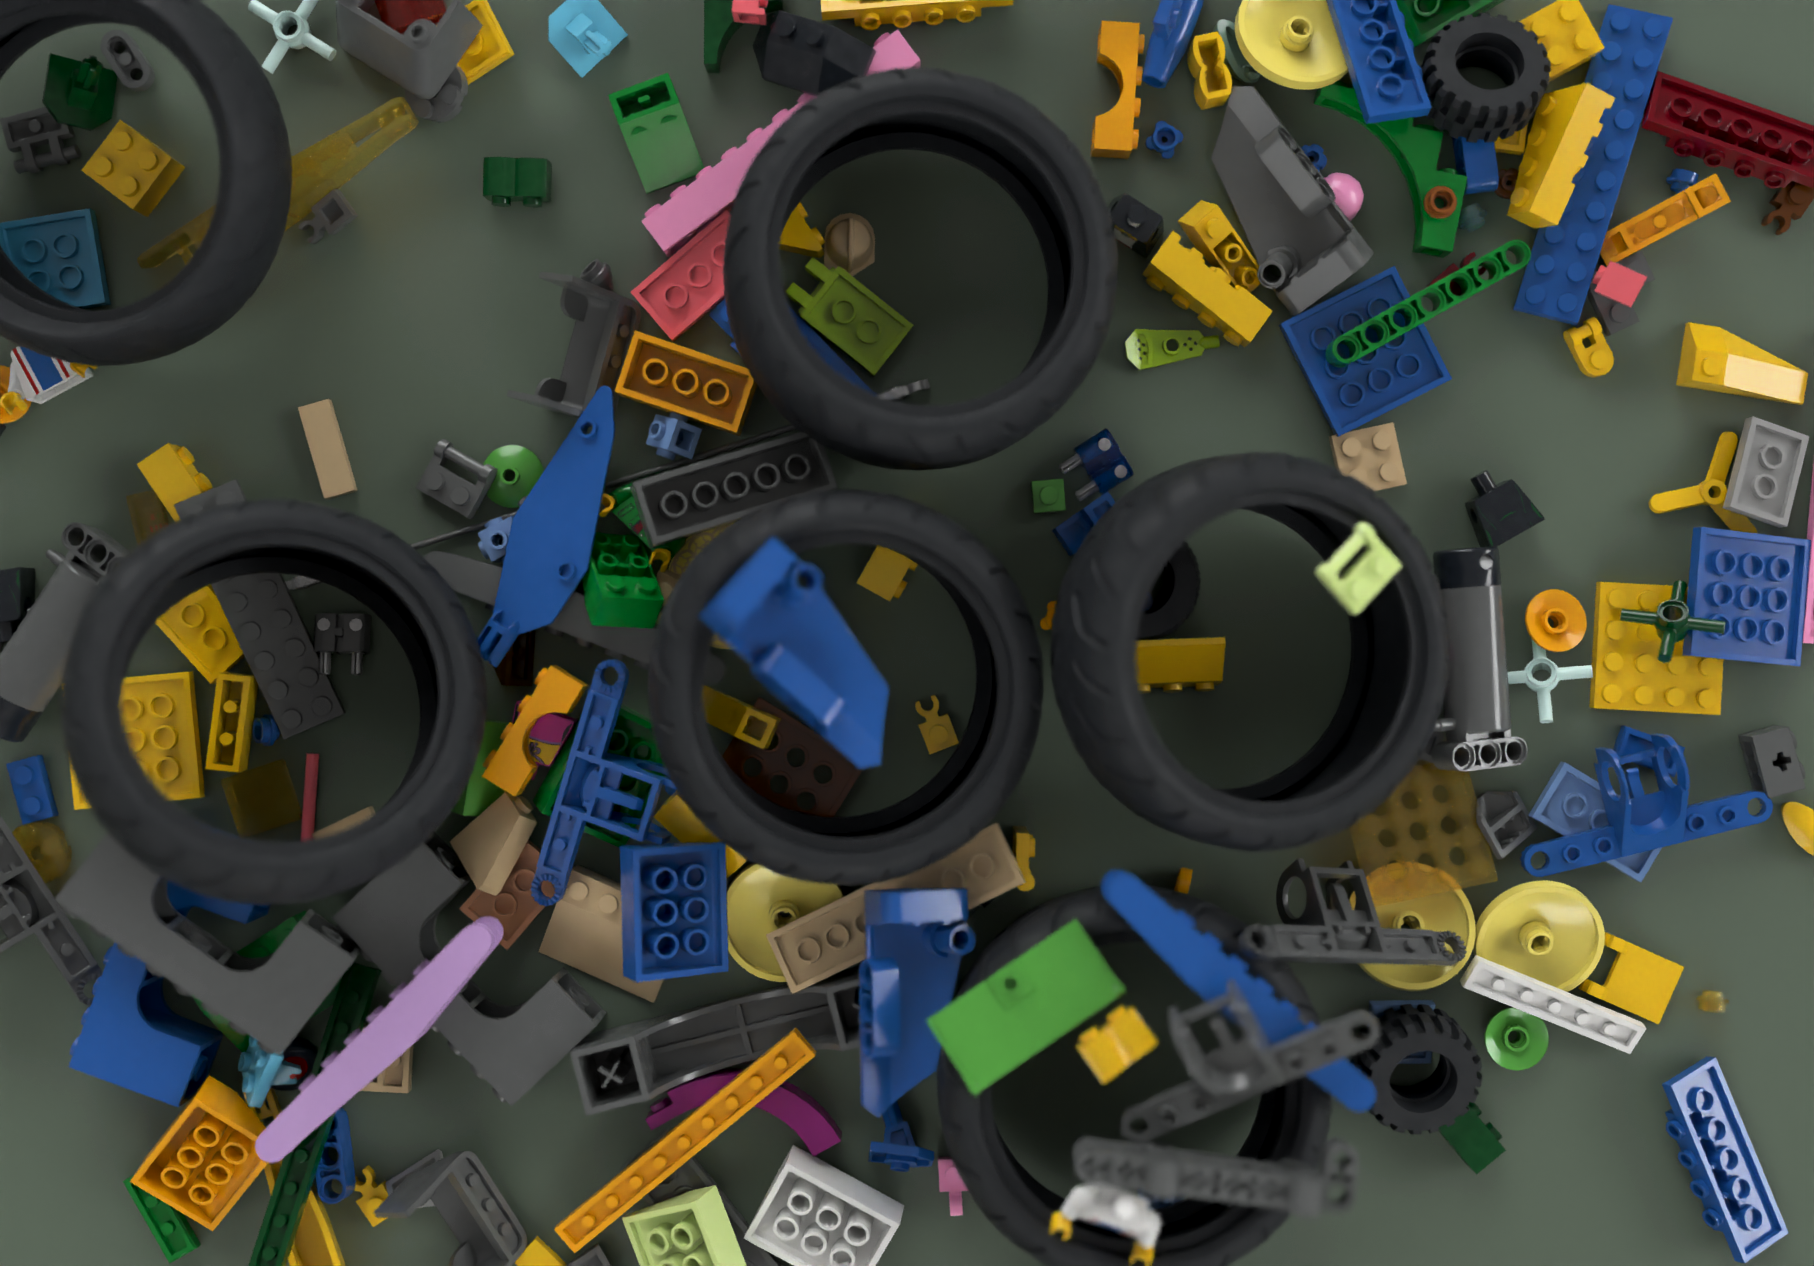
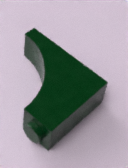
[704,0,783,73]

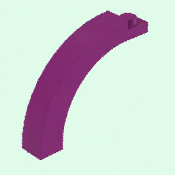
[645,1069,842,1157]

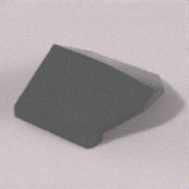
[1475,791,1538,860]

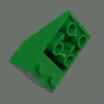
[608,73,704,194]
[583,532,664,629]

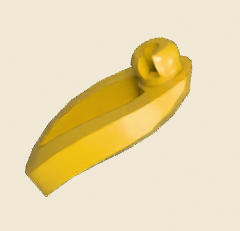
[1781,802,1814,856]

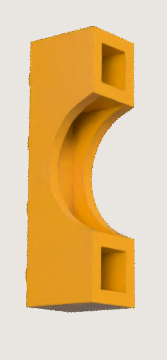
[1091,21,1145,159]
[482,665,589,796]

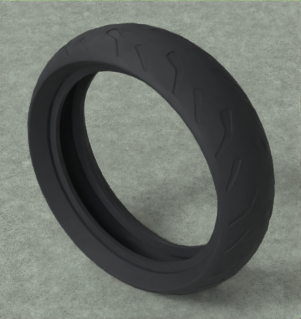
[0,0,292,366]

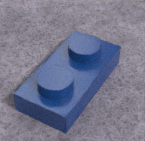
[6,755,59,825]

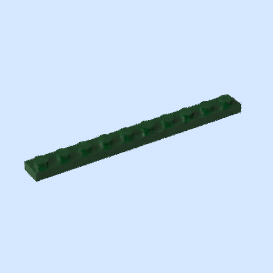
[248,962,381,1266]

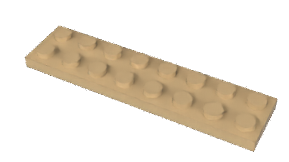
[766,823,1026,994]

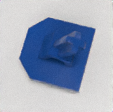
[868,1100,934,1172]

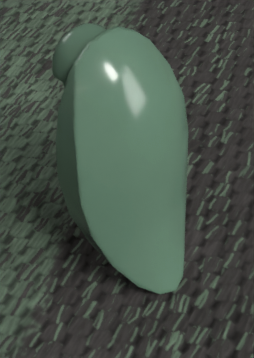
[1213,19,1261,83]

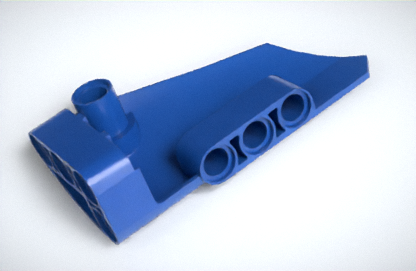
[699,536,889,769]
[859,888,975,1118]

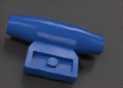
[1142,0,1204,88]

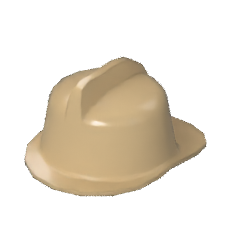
[824,213,875,276]

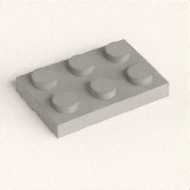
[1723,416,1809,528]

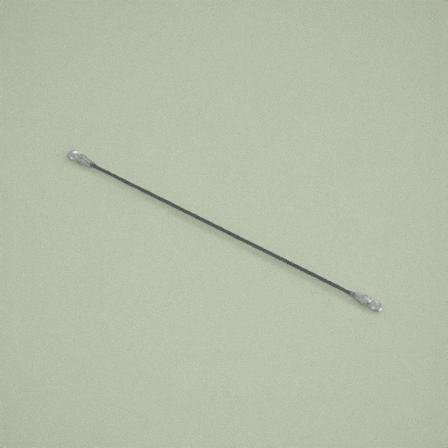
[285,379,930,590]

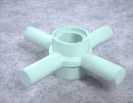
[248,0,336,74]
[1508,638,1593,723]

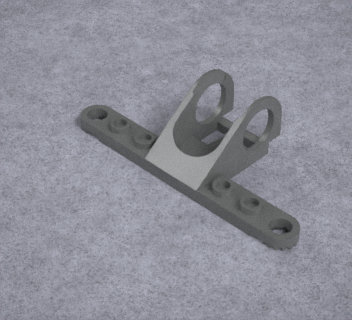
[0,815,103,1005]
[1238,858,1467,966]
[1121,980,1379,1143]

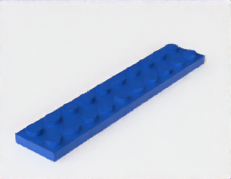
[1513,4,1673,326]

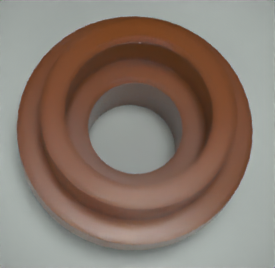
[1423,186,1457,219]

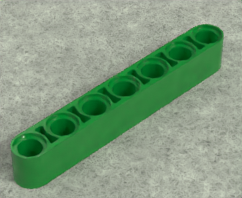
[1325,240,1531,368]

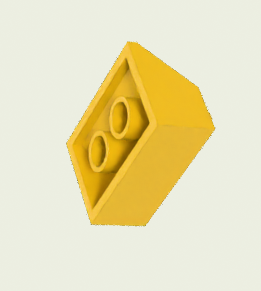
[1136,637,1226,694]

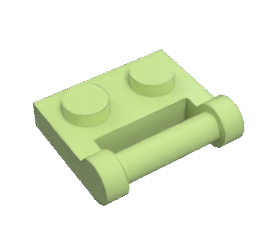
[1315,522,1402,614]

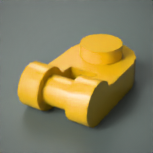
[1563,317,1614,378]

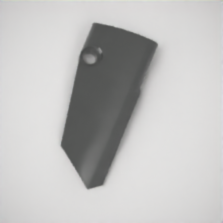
[1211,86,1374,317]

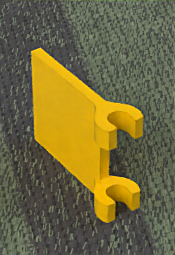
[1579,932,1684,1025]

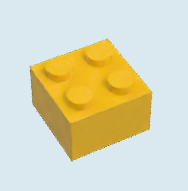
[1519,0,1605,82]
[81,120,185,217]

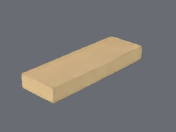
[298,399,358,500]

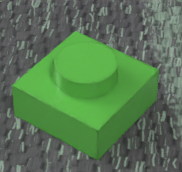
[1031,479,1066,514]

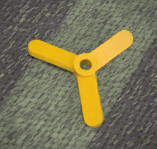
[1648,432,1757,533]

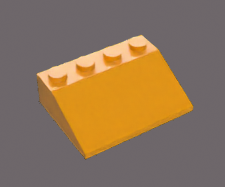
[130,1075,269,1231]

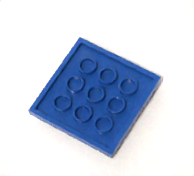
[1279,266,1452,437]
[1682,527,1811,666]

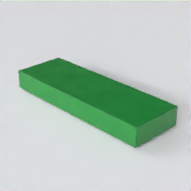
[123,1175,201,1264]

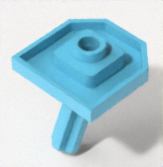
[548,0,628,78]

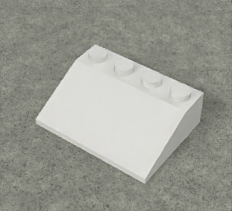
[744,1145,904,1266]

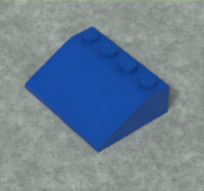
[620,842,729,982]

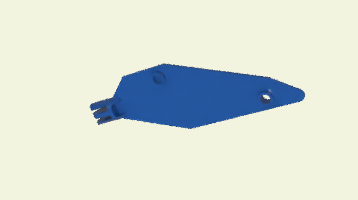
[477,386,615,668]

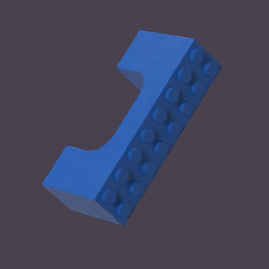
[69,826,271,1107]

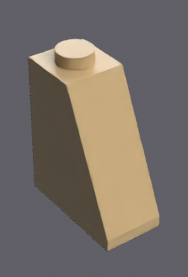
[450,792,537,896]

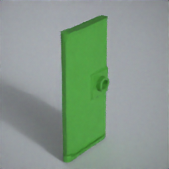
[926,918,1126,1096]

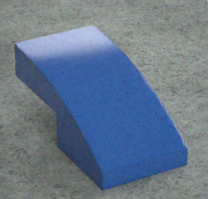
[1052,491,1116,556]

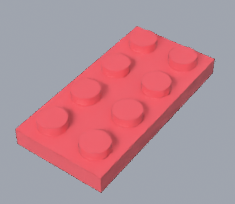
[630,209,730,342]

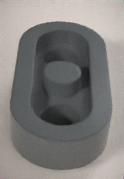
[101,30,155,92]

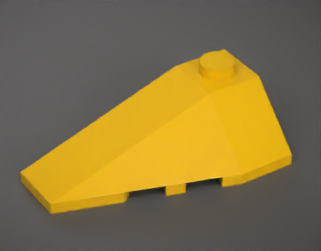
[1676,322,1808,405]

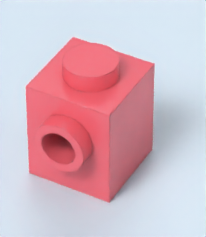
[1592,261,1647,308]

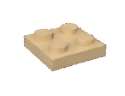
[1329,422,1407,491]

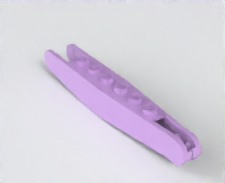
[255,916,504,1163]

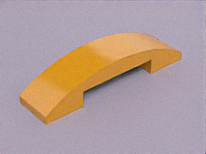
[1600,173,1731,267]

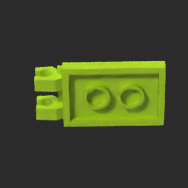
[785,257,914,376]

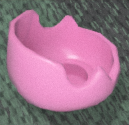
[1324,172,1364,221]

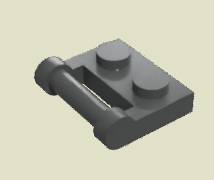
[416,439,498,519]

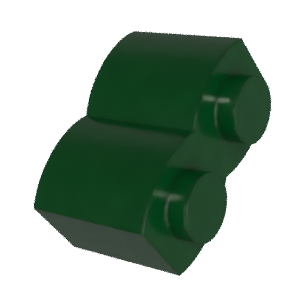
[483,157,552,208]

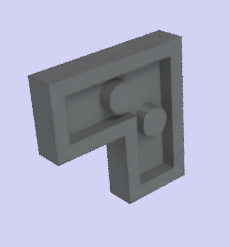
[1587,251,1655,337]

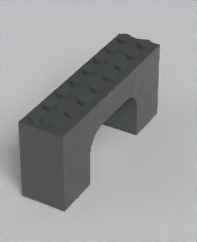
[332,831,607,1107]
[54,833,360,1056]

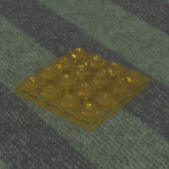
[1350,763,1498,907]

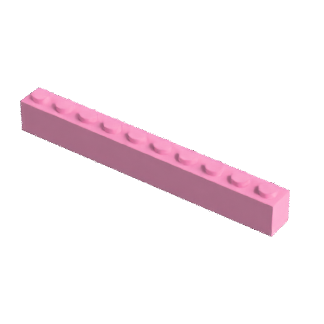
[641,29,921,258]

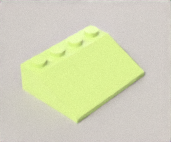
[622,1185,747,1266]

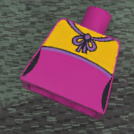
[512,701,578,780]

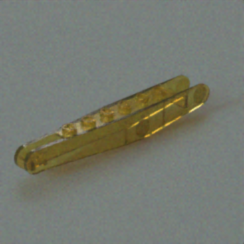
[137,97,419,289]

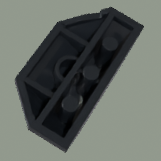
[753,10,876,96]

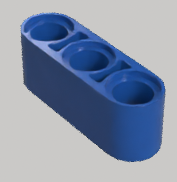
[1452,136,1499,195]
[316,1107,356,1204]

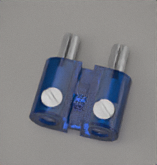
[1059,428,1134,501]

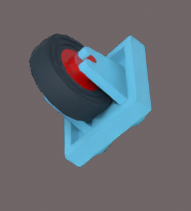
[238,1035,318,1108]

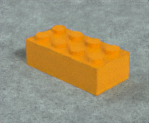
[615,330,757,436]

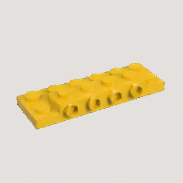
[821,0,1013,30]

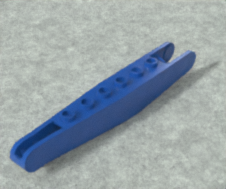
[1100,870,1376,1112]

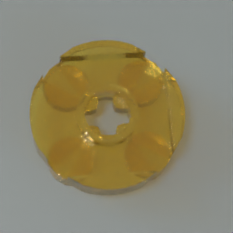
[12,821,72,884]

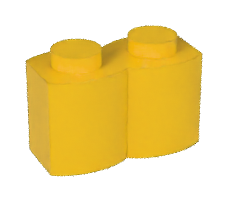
[1187,32,1232,110]
[1076,1006,1159,1084]

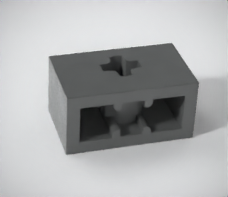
[1738,725,1806,798]

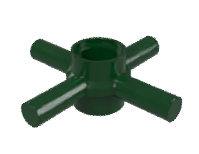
[1620,580,1726,663]

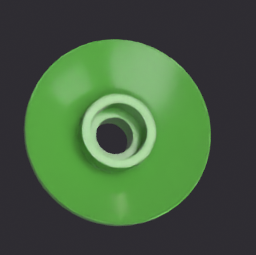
[484,445,544,508]
[1484,1007,1549,1071]

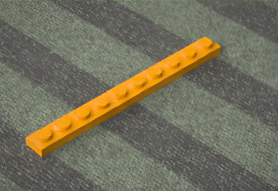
[554,1028,817,1253]

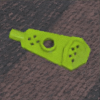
[1124,329,1220,371]

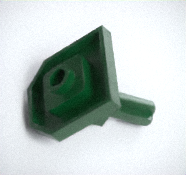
[42,53,117,131]

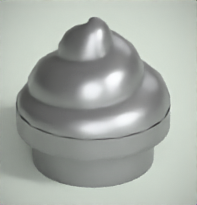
[580,259,613,291]

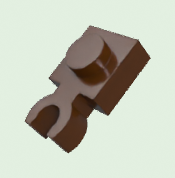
[1761,181,1814,235]

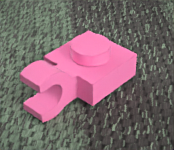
[938,1156,967,1216]

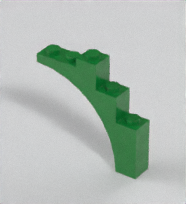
[1314,81,1467,258]

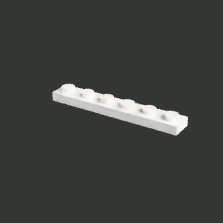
[1460,955,1646,1054]

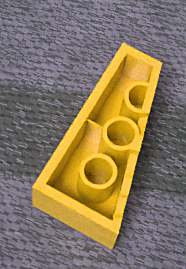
[1507,83,1615,229]
[1142,231,1273,347]

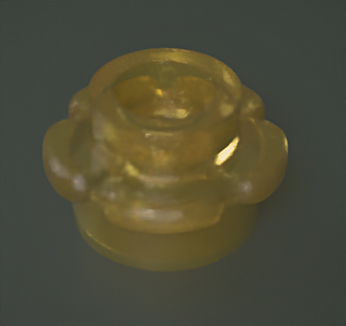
[1695,990,1729,1013]

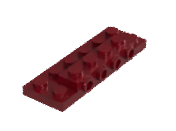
[1641,71,1814,189]

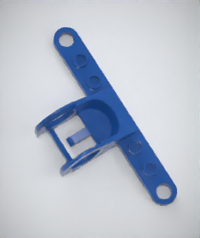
[530,659,677,906]
[1520,733,1773,877]

